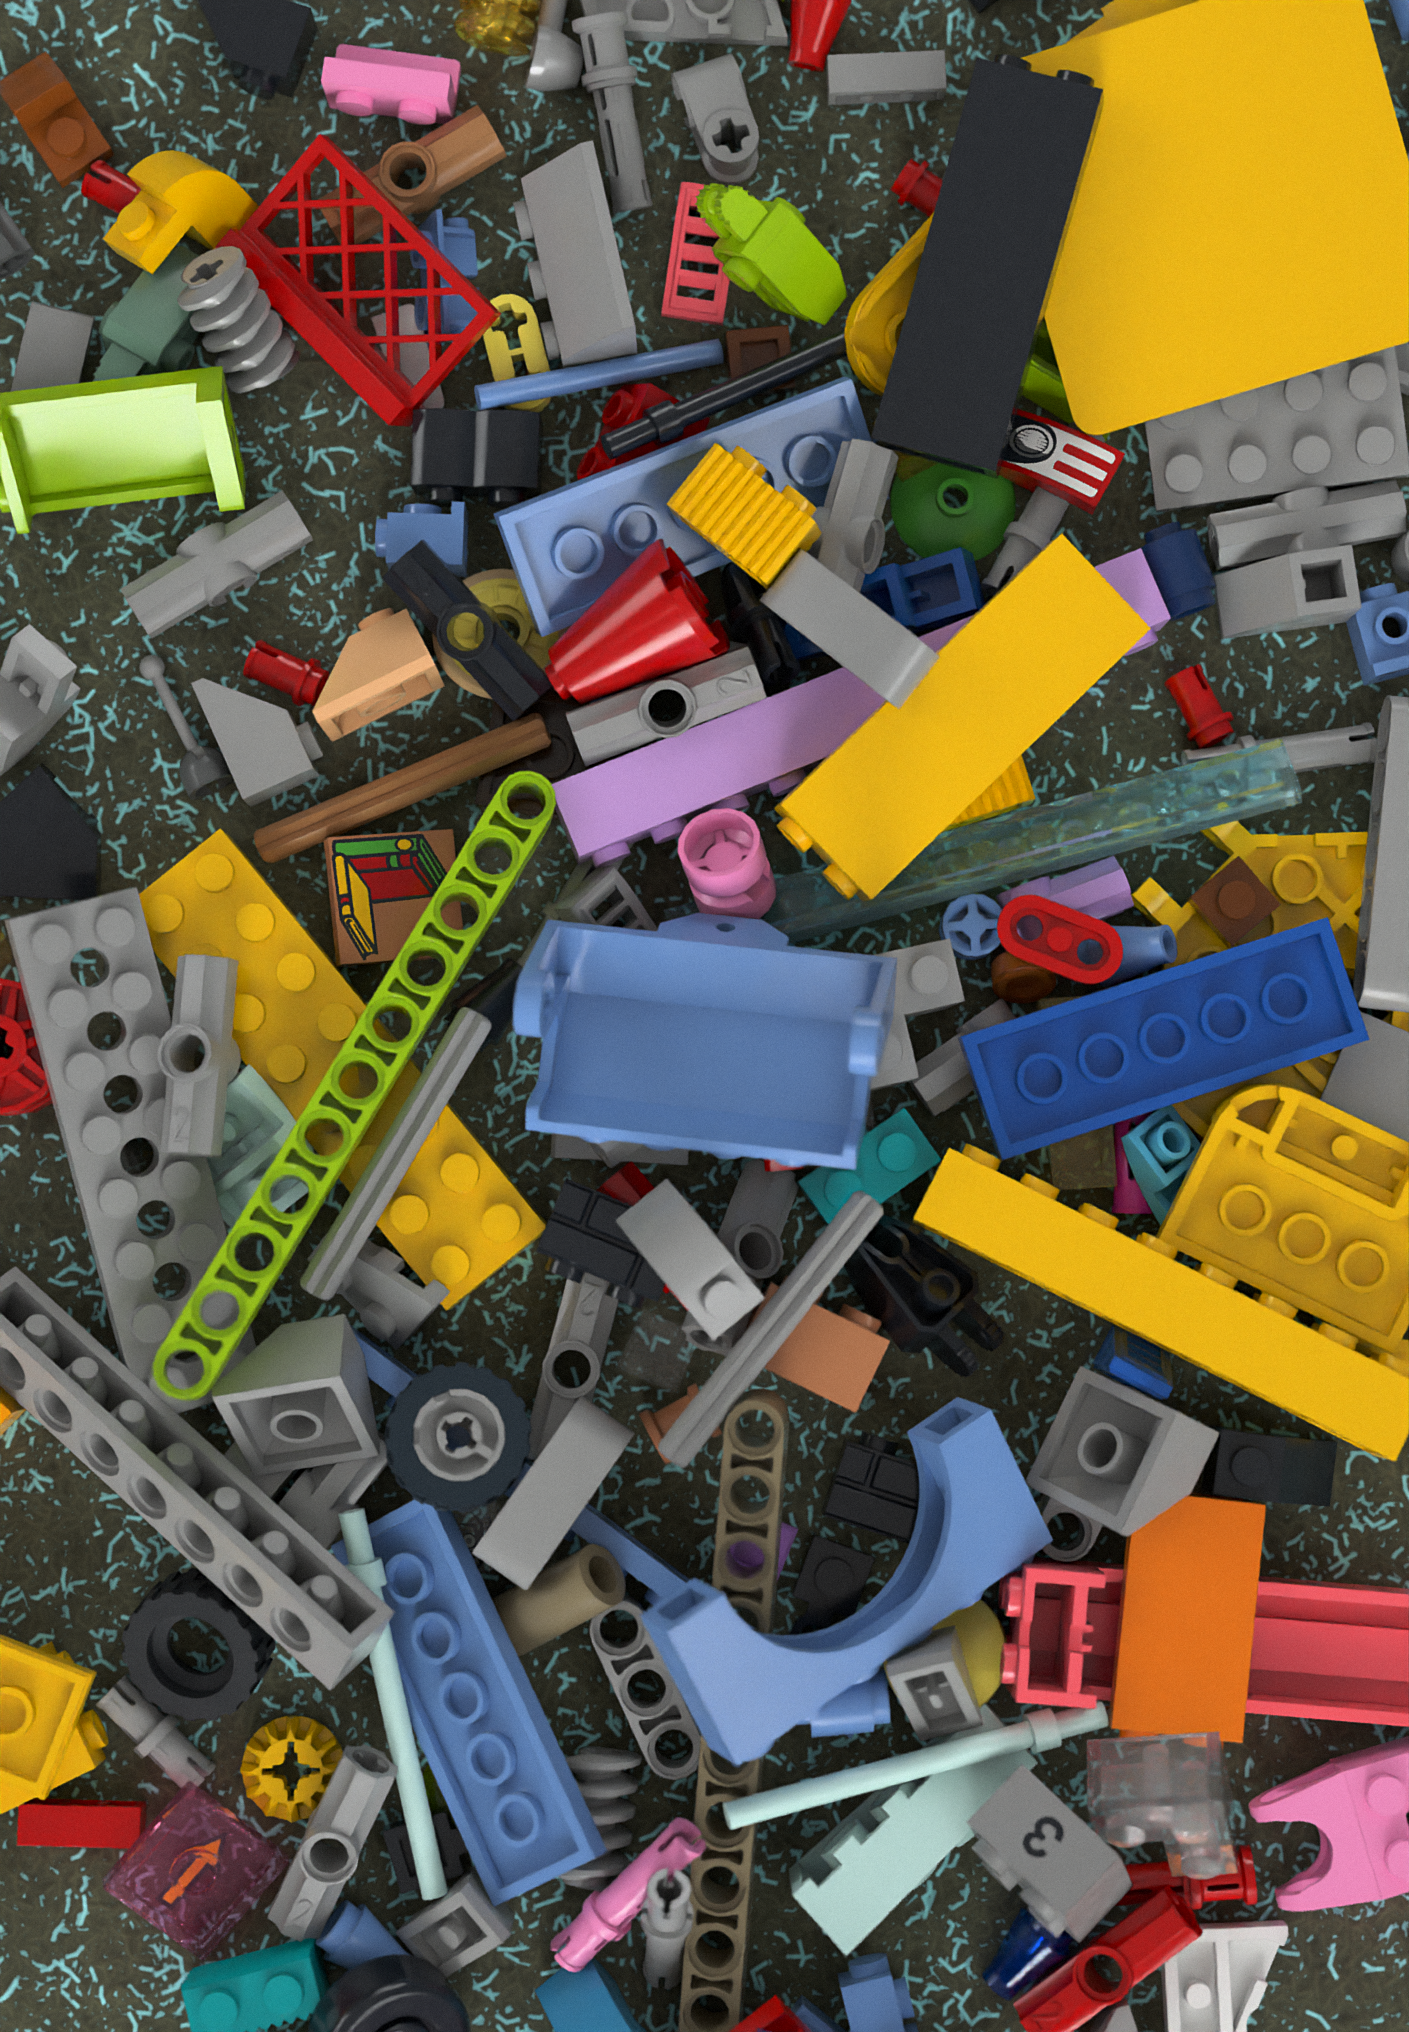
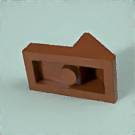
[0,51,115,188]

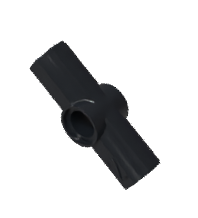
[382,540,552,721]

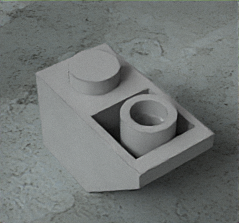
[1213,545,1362,639]

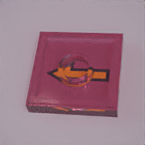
[102,1780,289,1961]

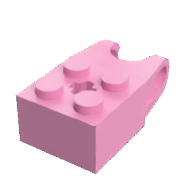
[1248,1736,1409,1911]

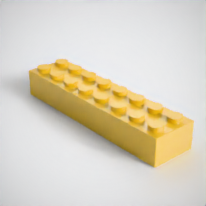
[139,828,547,1311]
[913,1143,1409,1461]

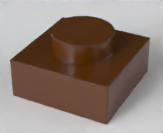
[724,325,796,396]
[1186,856,1281,948]

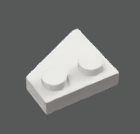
[1161,1920,1288,2032]

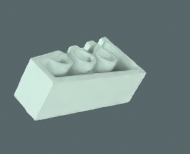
[789,1703,1037,1956]

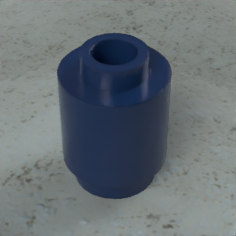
[1139,522,1216,621]

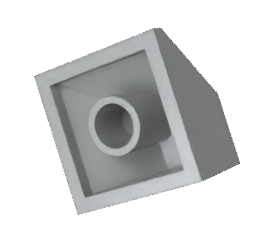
[212,1314,380,1476]
[1025,1366,1219,1537]

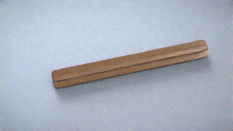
[254,713,551,863]

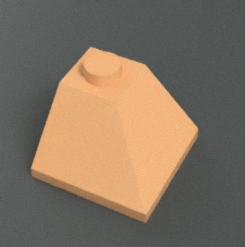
[312,608,445,742]

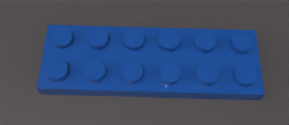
[958,917,1370,1160]

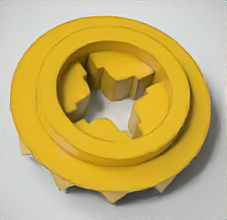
[240,1715,343,1823]

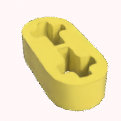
[483,294,551,413]

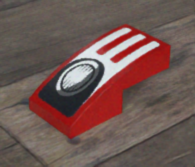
[999,409,1125,515]

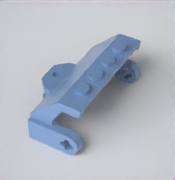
[513,913,898,1169]

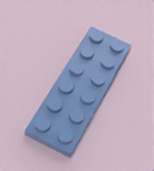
[494,377,890,637]
[331,1500,608,1907]

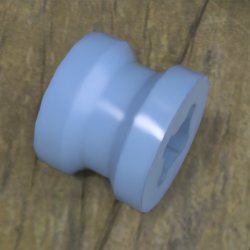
[939,893,1002,961]

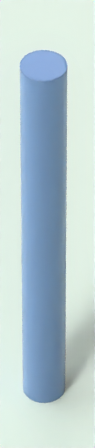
[474,338,723,411]

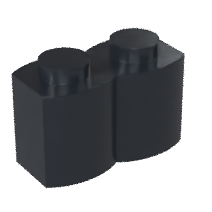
[410,408,543,509]

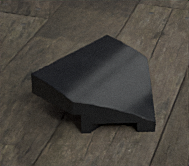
[0,763,101,900]

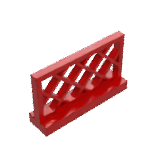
[215,134,501,427]

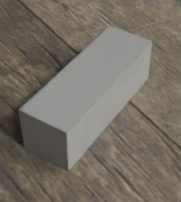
[826,50,947,105]

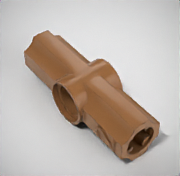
[318,105,507,245]

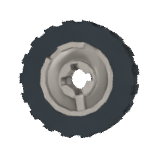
[384,1362,532,1513]

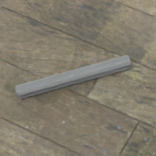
[300,1007,491,1300]
[658,1190,884,1468]

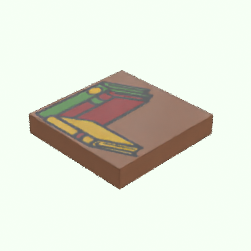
[324,829,463,967]

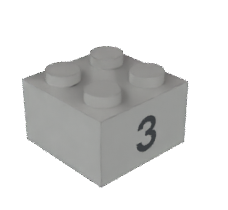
[967,1764,1133,1944]

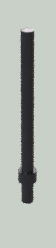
[601,329,847,460]

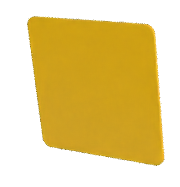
[1021,0,1409,436]

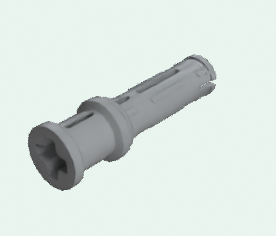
[572,11,653,213]

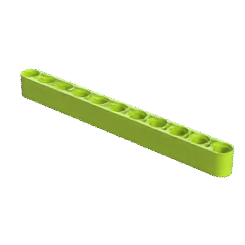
[153,771,556,1401]

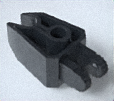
[844,1215,1005,1378]

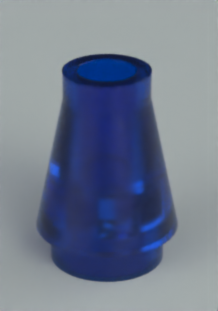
[982,1908,1074,2001]

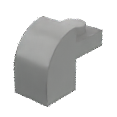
[0,624,81,776]
[615,1179,765,1341]

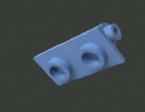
[410,209,479,348]

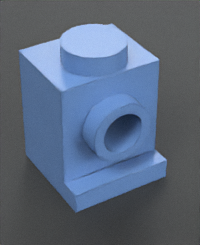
[375,502,469,577]
[1346,583,1409,686]
[838,1953,918,2032]

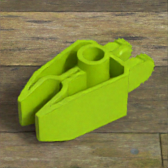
[695,183,847,325]

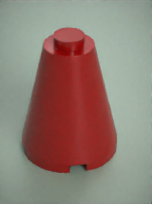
[544,539,730,704]

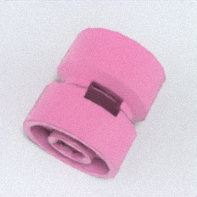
[678,808,776,919]

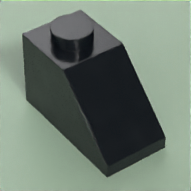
[197,0,318,100]
[1202,1424,1338,1506]

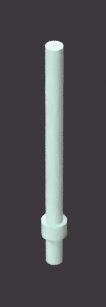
[338,1508,448,1900]
[723,1701,1108,1829]

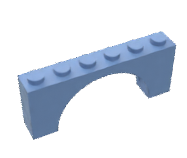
[640,1397,1053,1767]

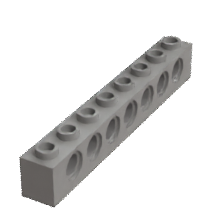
[0,1266,394,1690]

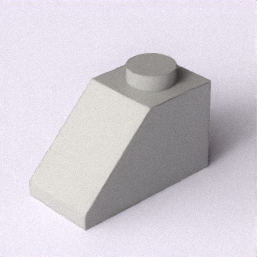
[191,678,324,807]

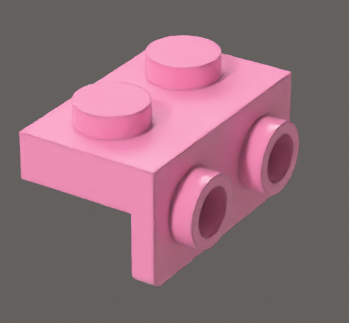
[321,44,461,125]

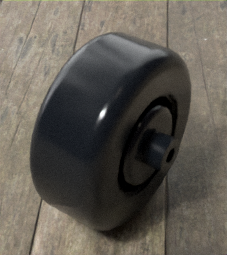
[308,1954,471,2032]

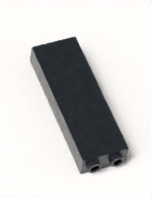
[871,54,1104,479]

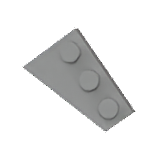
[579,0,788,46]

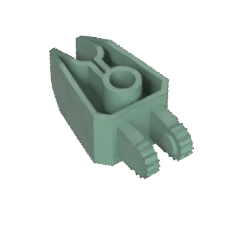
[93,245,200,381]

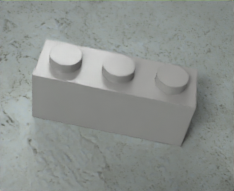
[513,140,637,368]

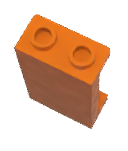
[1104,1492,1266,1751]

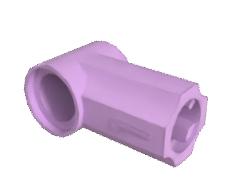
[996,856,1134,941]

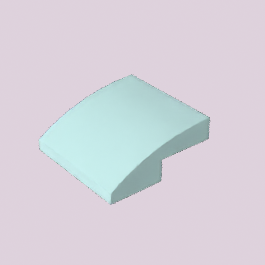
[207,1064,314,1241]

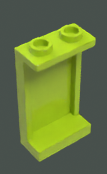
[0,366,246,534]

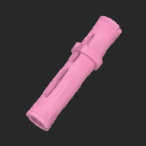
[550,1817,706,1973]

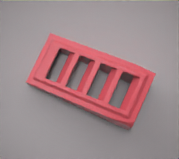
[661,182,730,326]

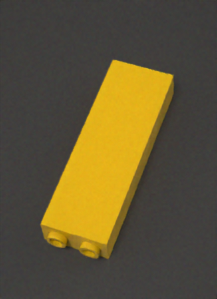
[774,534,1151,902]

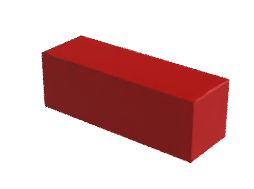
[17,1798,147,1849]

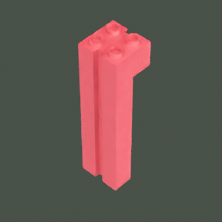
[999,1557,1409,1727]

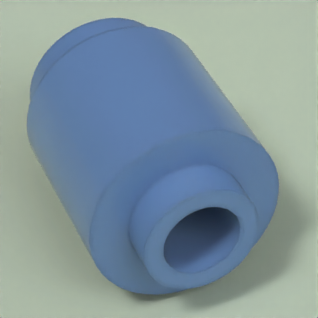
[797,1670,890,1738]

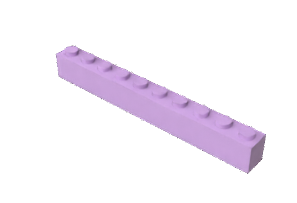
[551,548,1171,868]

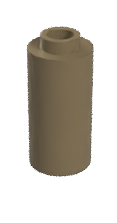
[492,1544,625,1656]

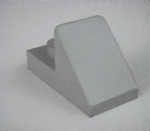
[395,1866,515,1977]

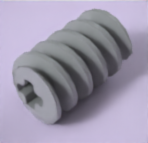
[177,246,300,393]
[557,1746,642,1891]

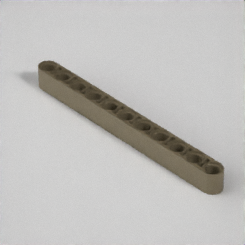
[678,1388,790,2032]

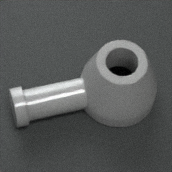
[524,0,584,91]

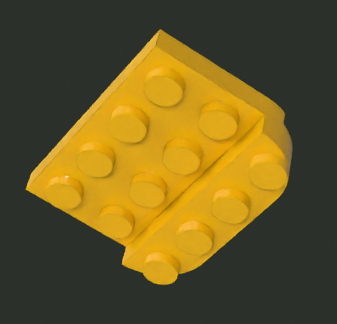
[1156,1082,1409,1354]

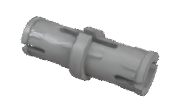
[95,1674,217,1797]

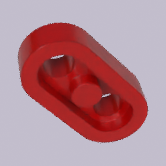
[997,895,1123,985]

